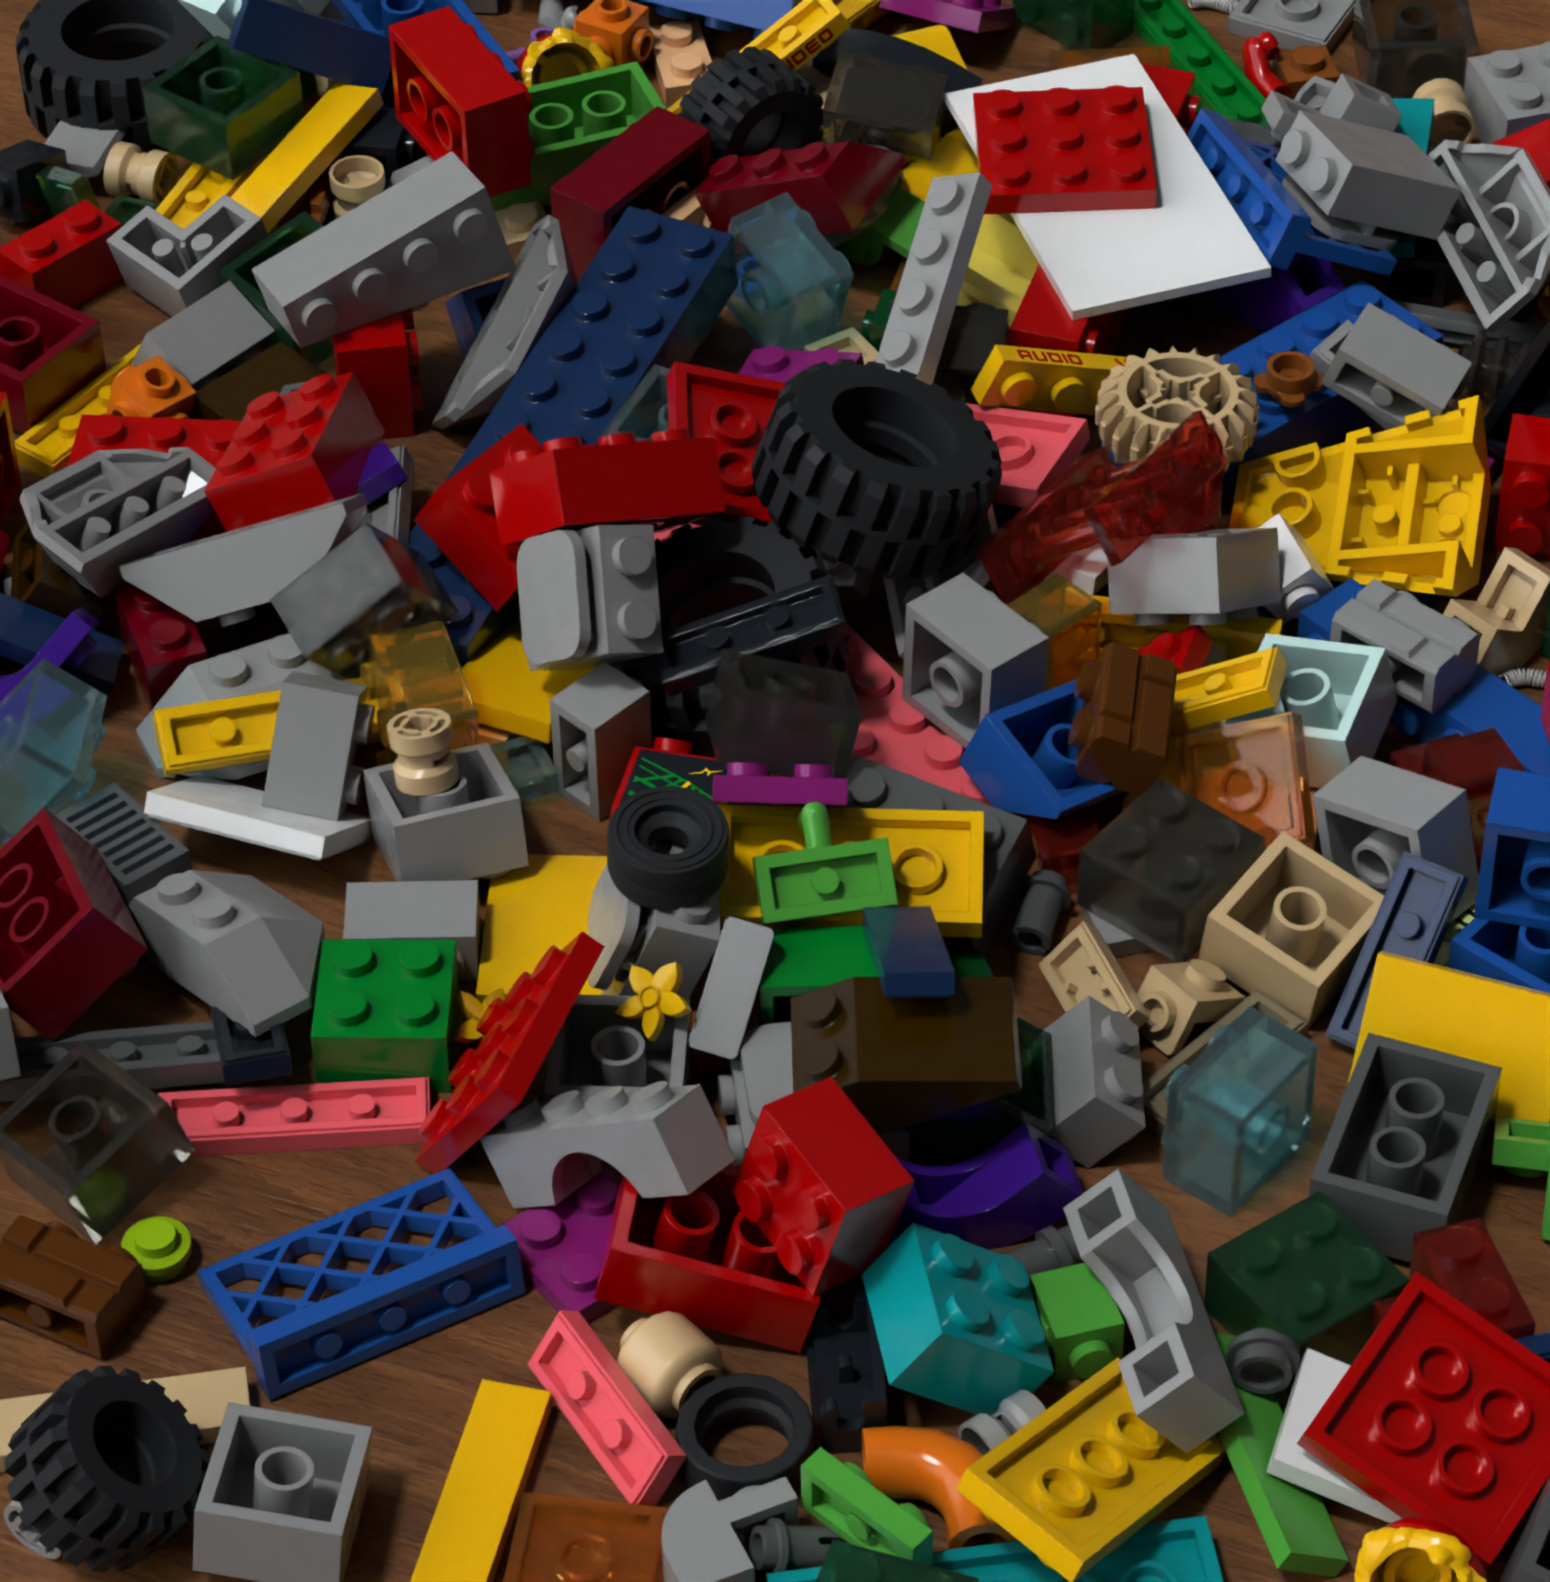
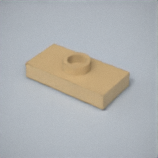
[1038,920,1150,1029]

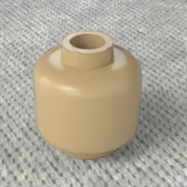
[616,1311,722,1419]

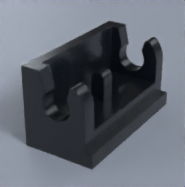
[805,1289,887,1454]

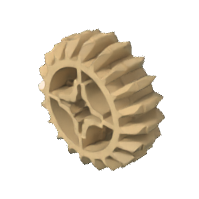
[1095,345,1259,483]

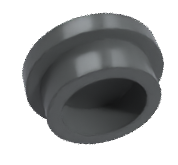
[1227,1328,1300,1394]

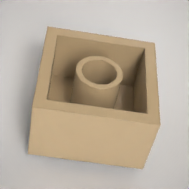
[1198,831,1384,1030]

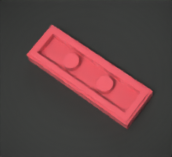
[527,1310,687,1511]

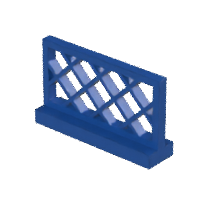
[1187,108,1397,276]
[197,1168,526,1400]

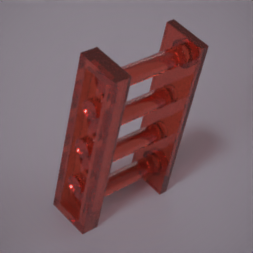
[976,410,1229,604]

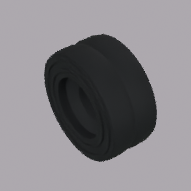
[607,786,730,910]

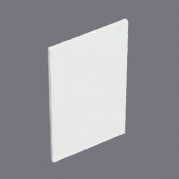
[945,54,1272,321]

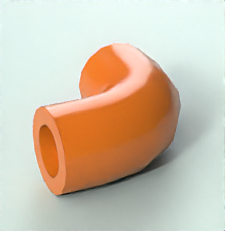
[861,1426,1017,1549]

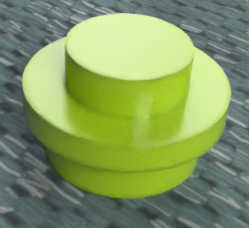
[121,1216,192,1282]

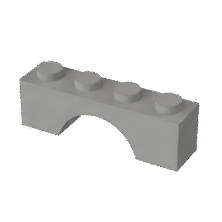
[480,1081,735,1209]
[1063,1168,1245,1453]

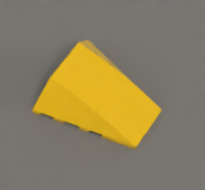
[1229,395,1491,597]

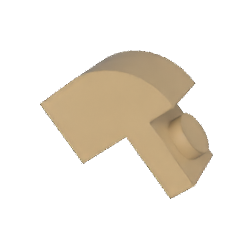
[1443,547,1550,680]

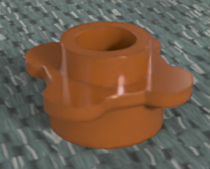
[1253,351,1325,407]

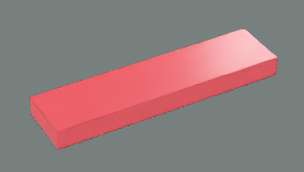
[157,1077,431,1159]

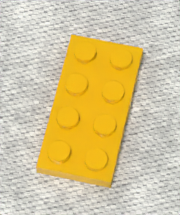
[718,804,984,938]
[956,1357,1226,1582]

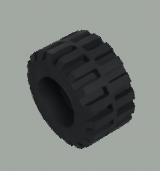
[678,47,826,166]
[5,1366,210,1573]

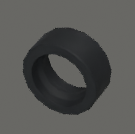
[675,1373,814,1501]

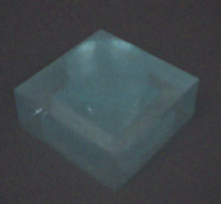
[490,737,559,802]

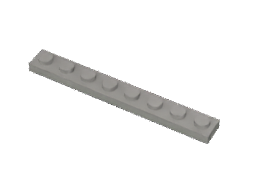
[816,172,993,599]

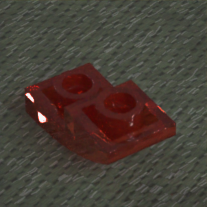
[1017,806,1106,874]

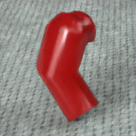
[1242,32,1291,99]

